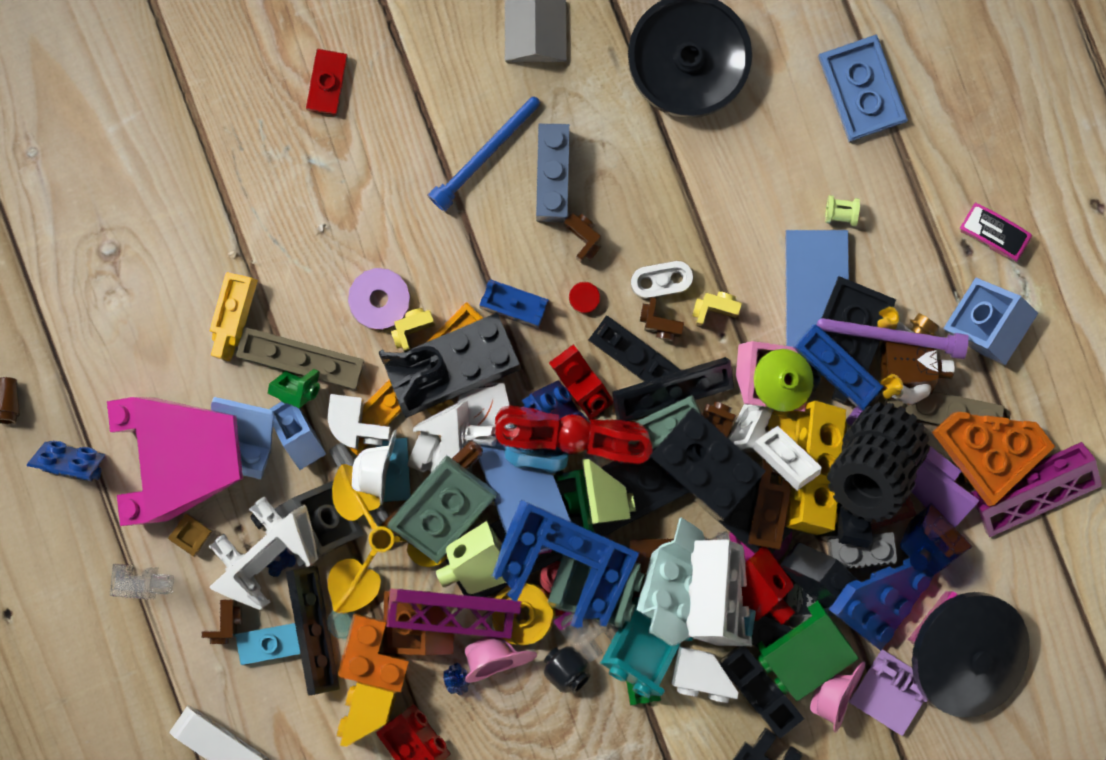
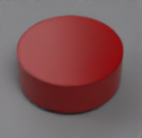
[569,282,600,314]

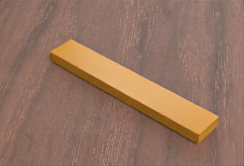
[349,302,483,456]

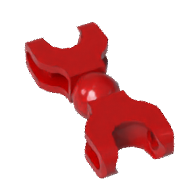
[495,405,653,464]

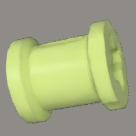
[825,195,860,226]

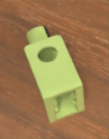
[436,522,506,594]

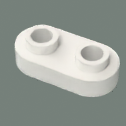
[631,261,693,299]

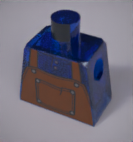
[900,503,972,578]

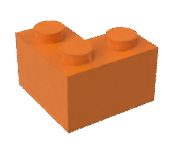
[338,613,409,693]

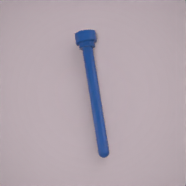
[427,97,540,212]

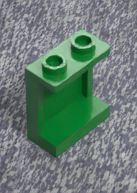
[757,600,859,702]

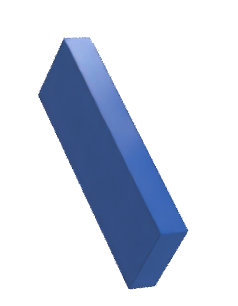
[793,324,884,411]

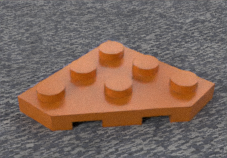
[932,412,1055,506]

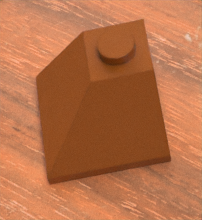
[384,591,454,655]

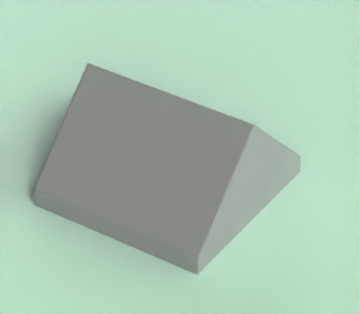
[505,0,566,62]

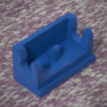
[479,279,549,329]

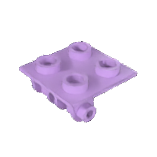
[849,649,927,736]

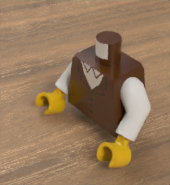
[877,307,954,405]

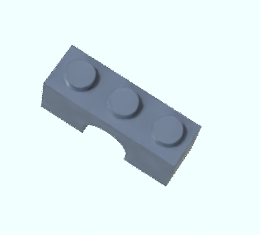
[536,123,570,222]

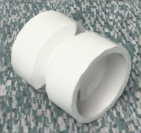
[407,432,441,473]

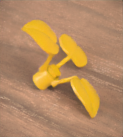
[328,464,448,613]

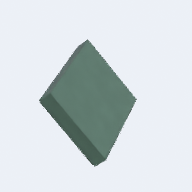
[387,455,497,564]

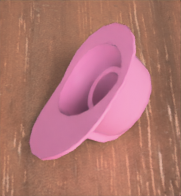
[465,636,537,683]
[810,661,865,733]

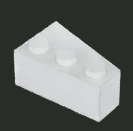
[687,540,752,646]

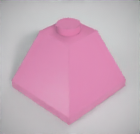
[736,341,809,412]

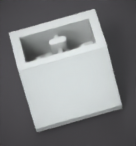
[671,646,738,703]

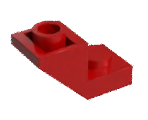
[549,344,614,420]

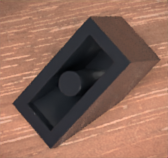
[780,542,859,609]

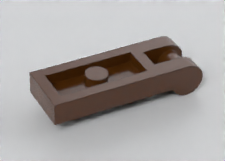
[748,459,792,550]

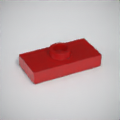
[306,49,348,116]

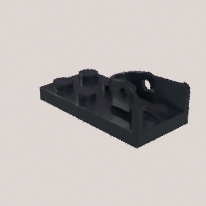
[379,313,521,418]

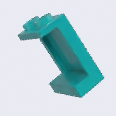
[600,597,693,698]

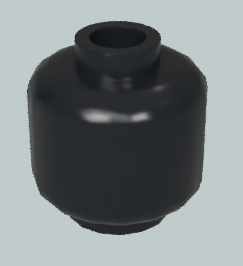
[544,646,591,693]

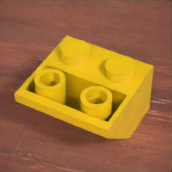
[337,682,397,747]

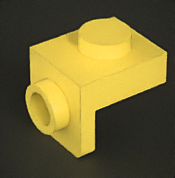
[692,292,742,327]
[391,308,435,352]

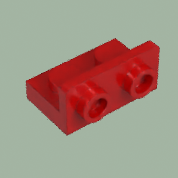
[375,704,451,760]

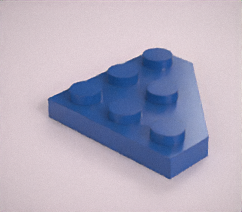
[829,557,935,651]

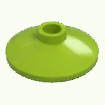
[754,349,813,412]

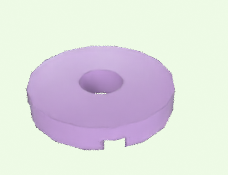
[348,268,410,330]

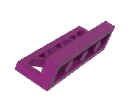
[970,442,1102,538]
[386,588,521,639]

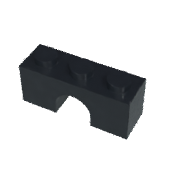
[719,646,804,739]

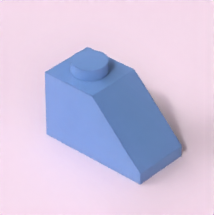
[270,402,326,470]

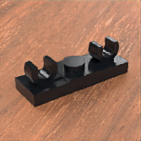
[588,315,681,382]

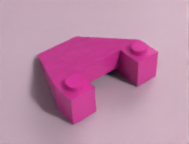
[107,397,243,526]

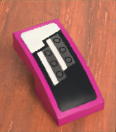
[959,202,1032,262]

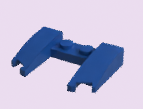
[492,500,639,628]

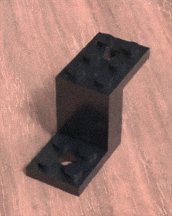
[650,407,793,554]

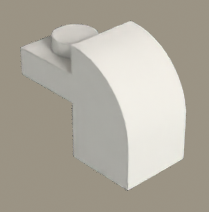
[328,394,392,450]

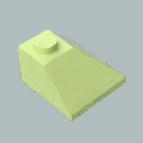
[583,459,635,524]

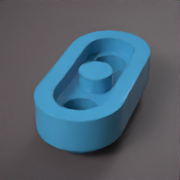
[504,446,569,473]

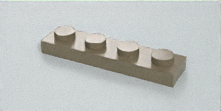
[235,327,365,390]
[877,390,1005,425]

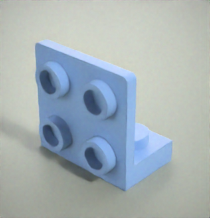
[211,397,274,479]

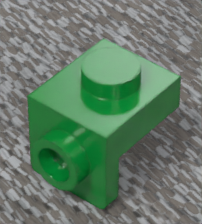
[267,369,320,408]

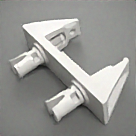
[413,400,497,506]
[209,496,318,610]

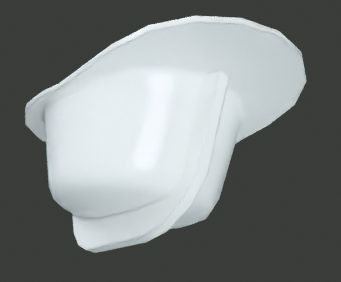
[352,430,397,505]

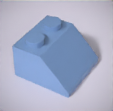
[943,278,1038,365]

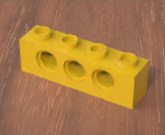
[785,400,847,535]

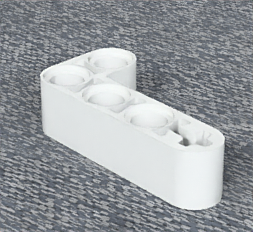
[169,705,270,760]

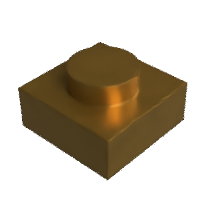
[168,513,213,557]

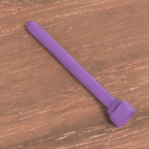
[817,318,969,359]

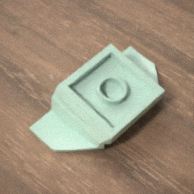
[637,518,705,646]

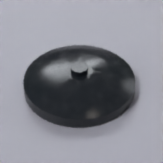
[628,0,752,118]
[912,592,1030,717]

